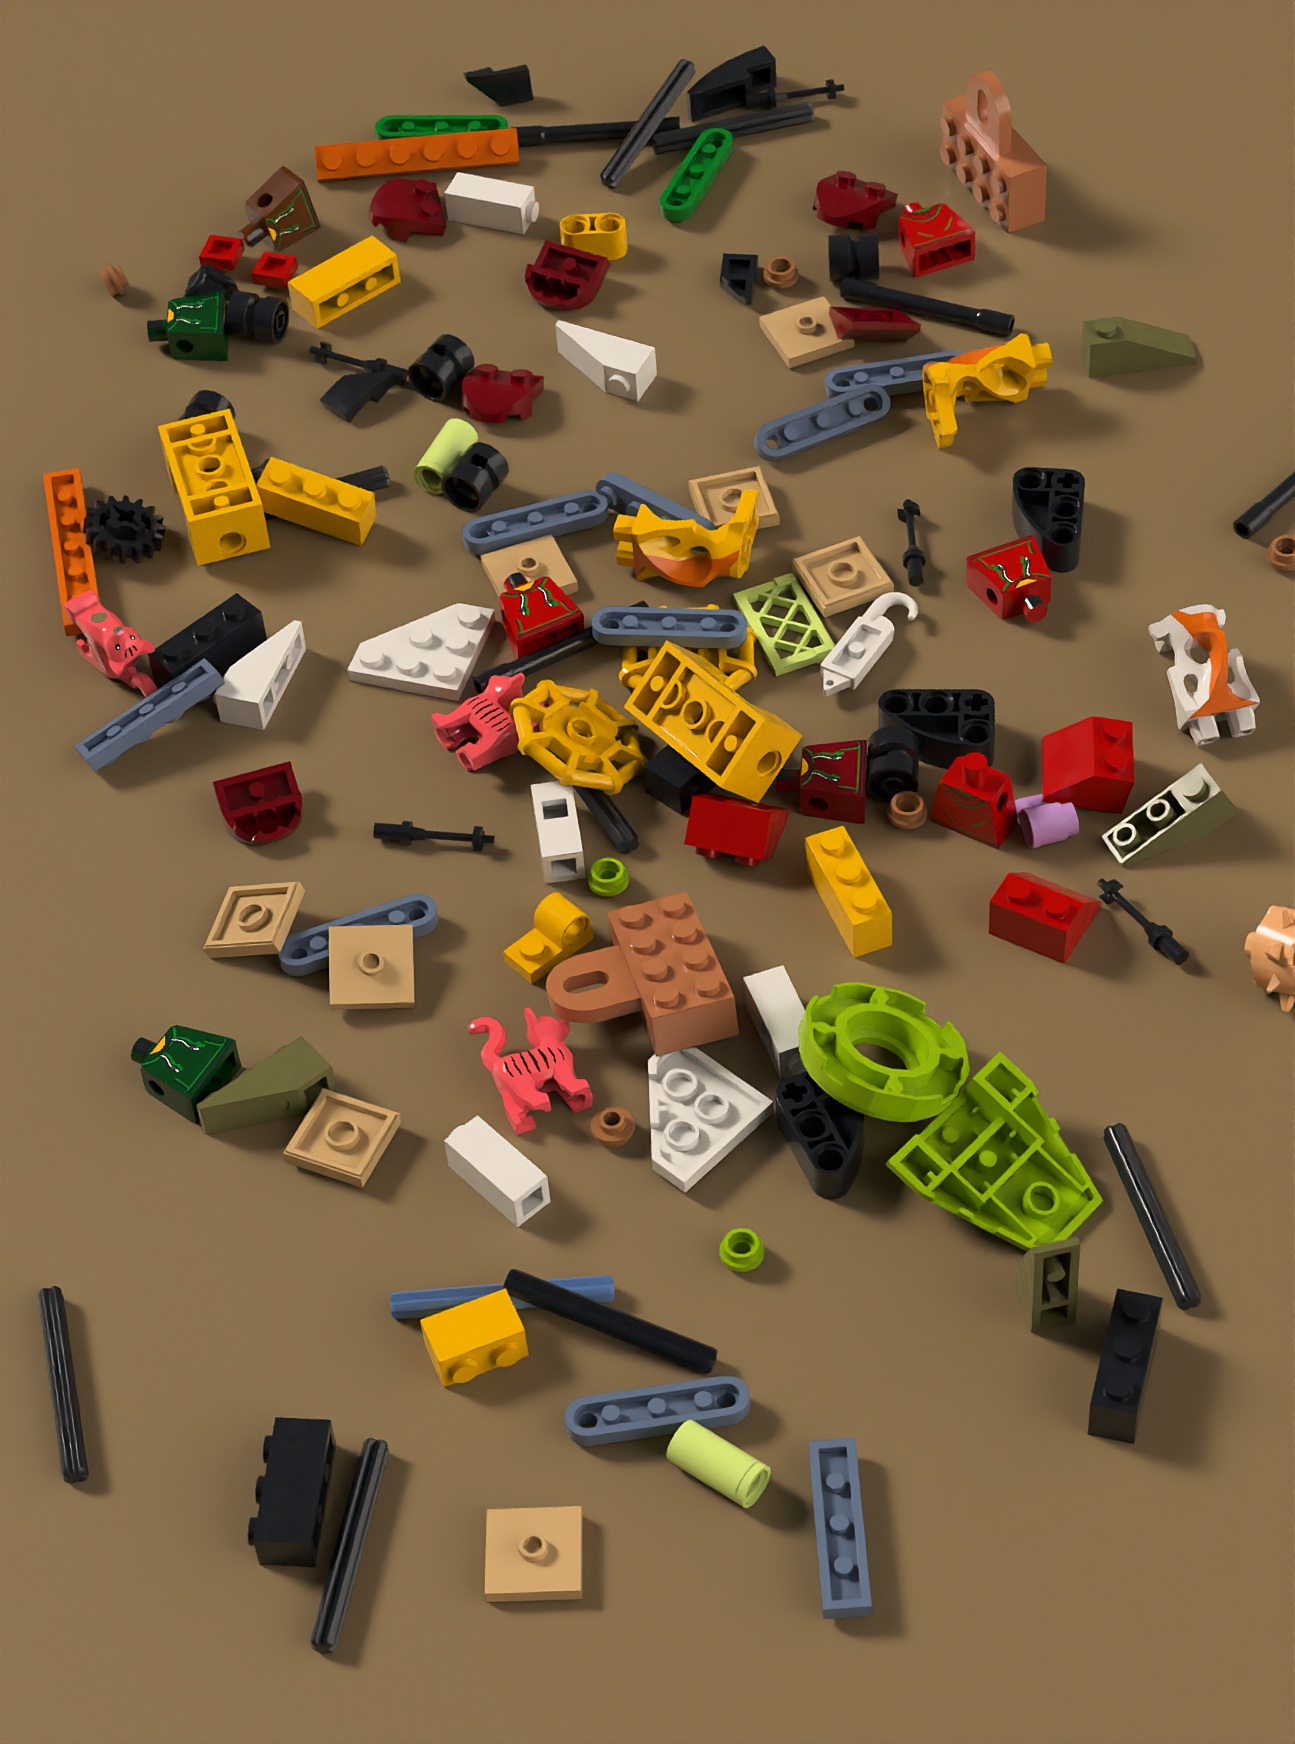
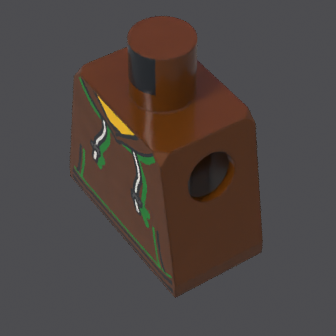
[238,166,321,251]

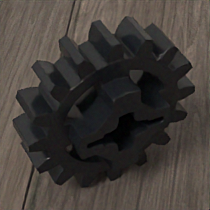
[83,495,166,564]

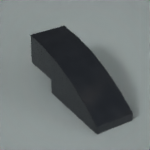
[687,45,777,123]

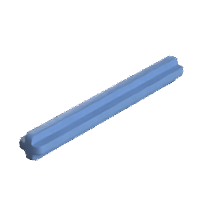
[390,1275,615,1319]

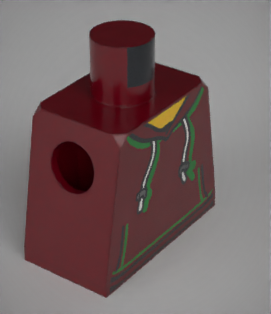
[776,740,868,824]

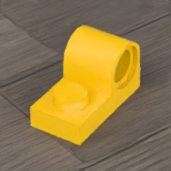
[503,892,594,984]

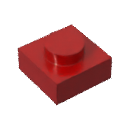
[199,235,245,271]
[251,251,298,289]

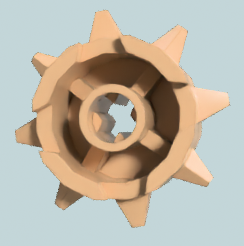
[1244,906,1295,1012]

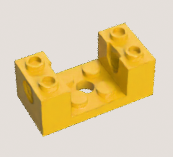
[158,409,271,566]
[624,640,802,803]

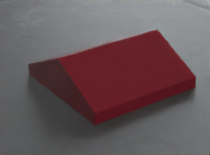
[829,307,921,342]

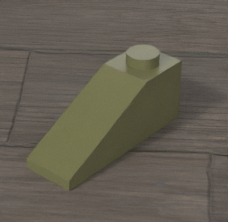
[1081,317,1197,378]
[1015,1237,1080,1333]

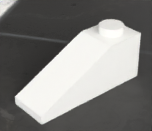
[555,320,657,402]
[213,620,306,730]

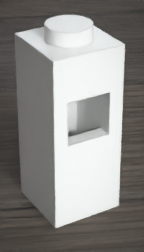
[445,172,539,235]
[531,781,586,884]
[743,965,807,1079]
[444,1115,551,1227]

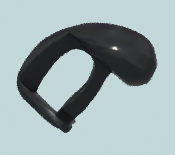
[183,265,239,301]

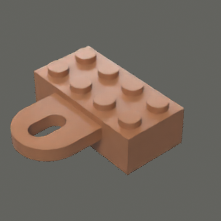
[940,70,1047,233]
[546,892,739,1057]

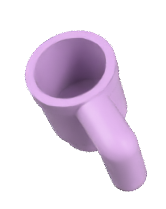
[1015,794,1079,849]

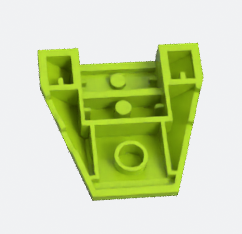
[885,1051,1103,1252]

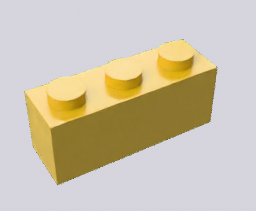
[288,236,401,329]
[256,457,376,546]
[805,826,892,958]

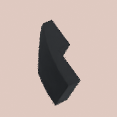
[464,64,534,106]
[720,253,759,305]
[320,372,397,423]

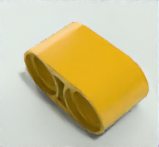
[559,213,628,260]

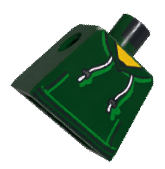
[147,290,229,361]
[131,1025,241,1124]

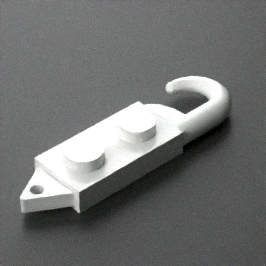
[820,592,918,697]

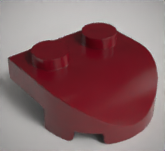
[813,171,898,230]
[368,178,447,242]
[525,240,611,310]
[461,364,544,424]
[213,761,303,845]

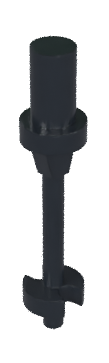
[744,79,844,109]
[309,342,408,383]
[897,499,926,587]
[373,821,495,851]
[1097,878,1189,965]

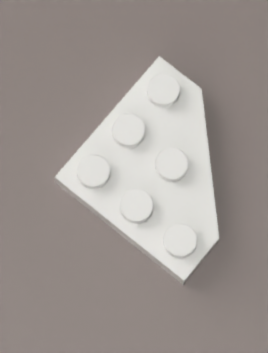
[347,603,496,701]
[648,1047,774,1193]

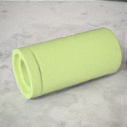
[413,419,478,494]
[666,1420,771,1508]

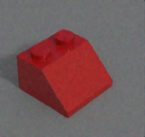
[1041,716,1135,814]
[684,793,790,866]
[989,872,1102,964]

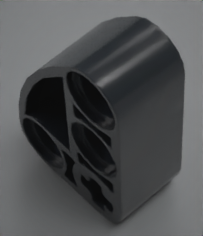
[1012,467,1085,573]
[878,689,995,769]
[775,1071,864,1200]

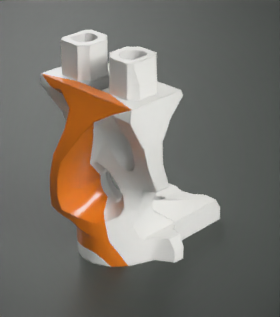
[1148,604,1260,746]

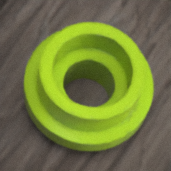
[588,858,629,896]
[719,1228,764,1272]

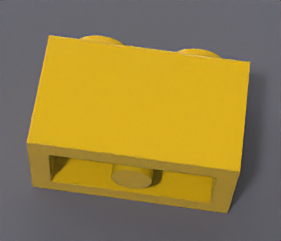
[420,1288,529,1388]

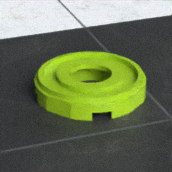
[797,982,970,1122]

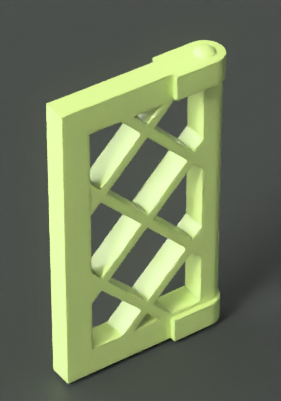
[733,573,836,676]

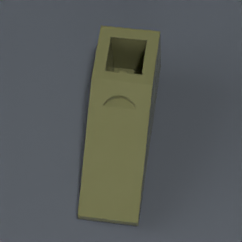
[1101,763,1238,867]
[196,1036,337,1135]

